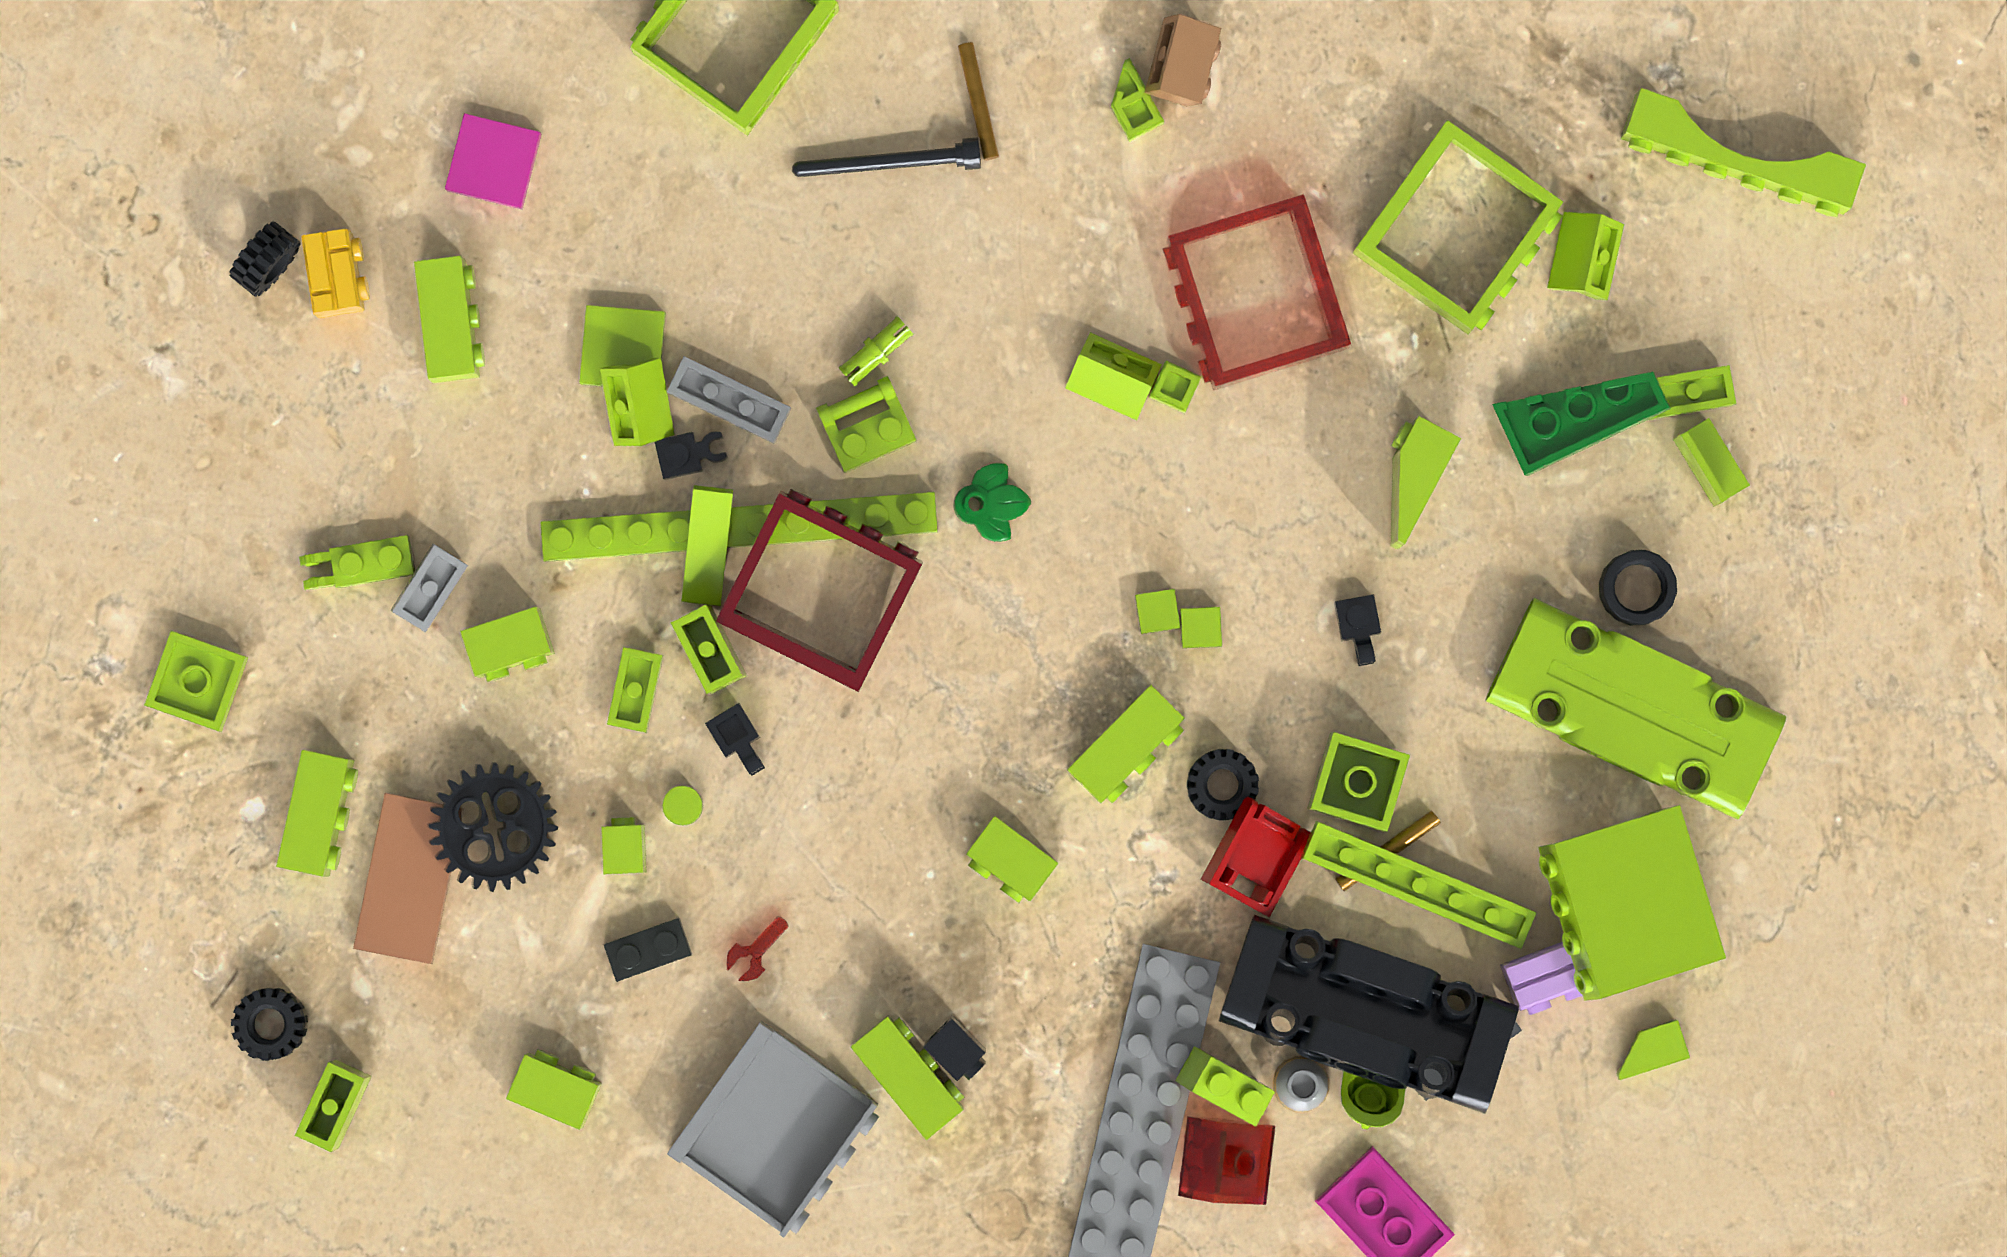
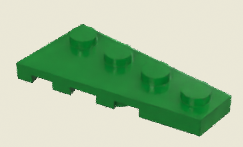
[1492,372,1671,476]

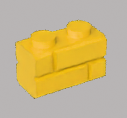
[301,229,370,318]

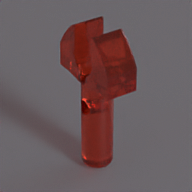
[726,916,789,981]

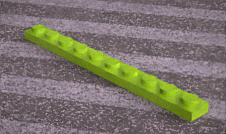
[541,492,938,562]

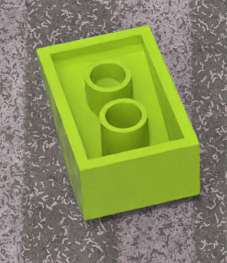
[1390,416,1461,550]

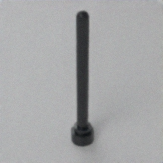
[792,137,981,177]

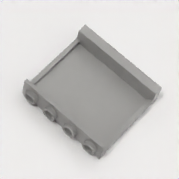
[667,1021,879,1238]

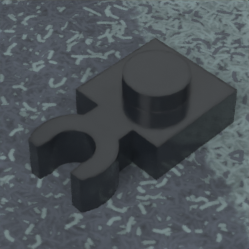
[655,431,728,480]

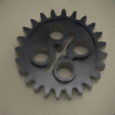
[427,762,558,892]

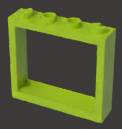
[630,0,839,136]
[1353,120,1563,335]

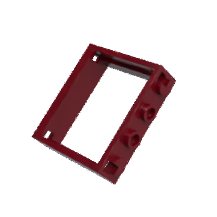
[716,489,923,692]

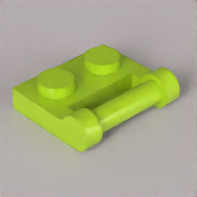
[816,376,917,473]

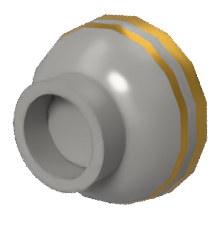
[1273,1056,1329,1113]

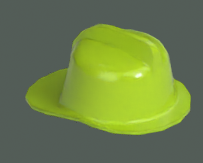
[1341,1071,1405,1129]

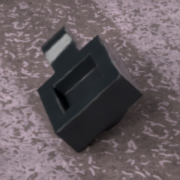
[1334,594,1381,667]
[705,703,765,776]

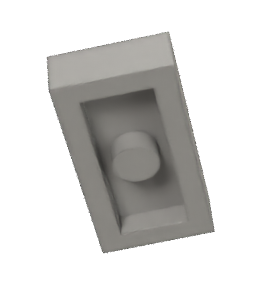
[391,544,468,632]

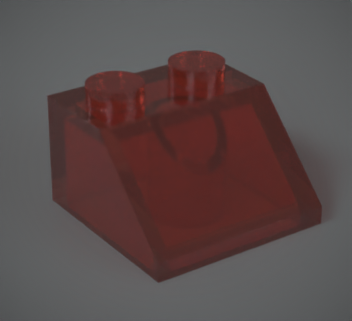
[1178,1116,1275,1205]

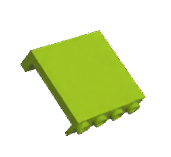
[1538,805,1726,1001]

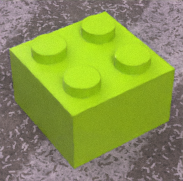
[1307,732,1410,832]

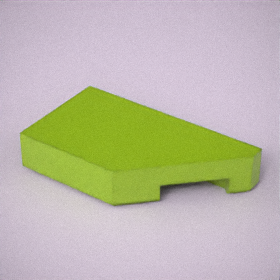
[1111,58,1164,142]
[1617,1019,1690,1080]

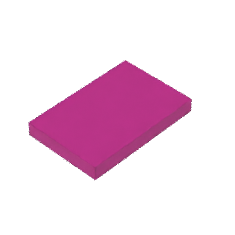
[1314,1146,1455,1257]

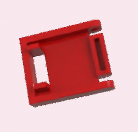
[1200,797,1311,918]

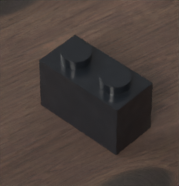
[923,1015,986,1081]

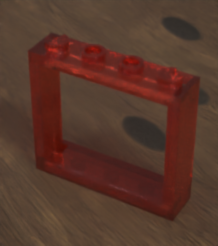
[1162,194,1352,391]

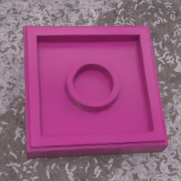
[445,113,542,210]

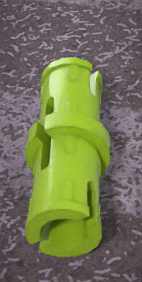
[838,316,914,386]

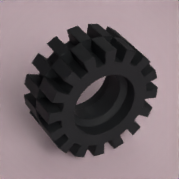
[229,221,300,297]
[1187,749,1259,820]
[231,988,308,1061]

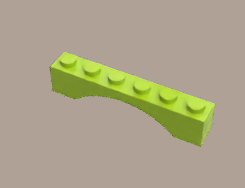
[1620,88,1866,217]

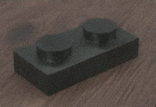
[603,918,692,982]

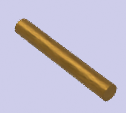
[958,42,999,161]
[1335,810,1441,892]

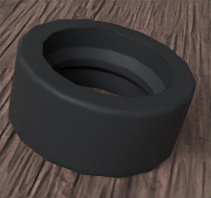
[1599,550,1677,625]

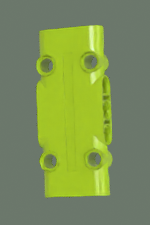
[1485,598,1786,820]

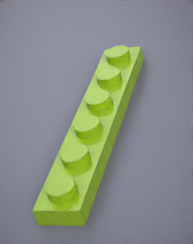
[1301,821,1537,949]

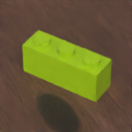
[414,256,485,383]
[1067,685,1185,804]
[276,750,358,877]
[851,1015,965,1140]

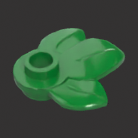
[953,463,1031,542]

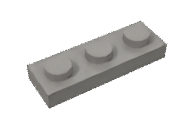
[667,356,791,444]

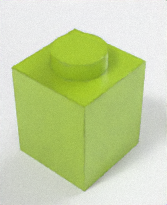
[601,817,647,875]

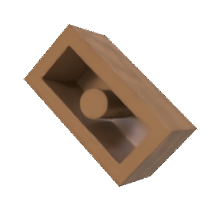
[1144,14,1221,107]

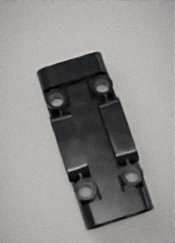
[1219,914,1519,1114]

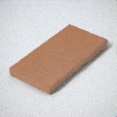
[353,793,464,964]

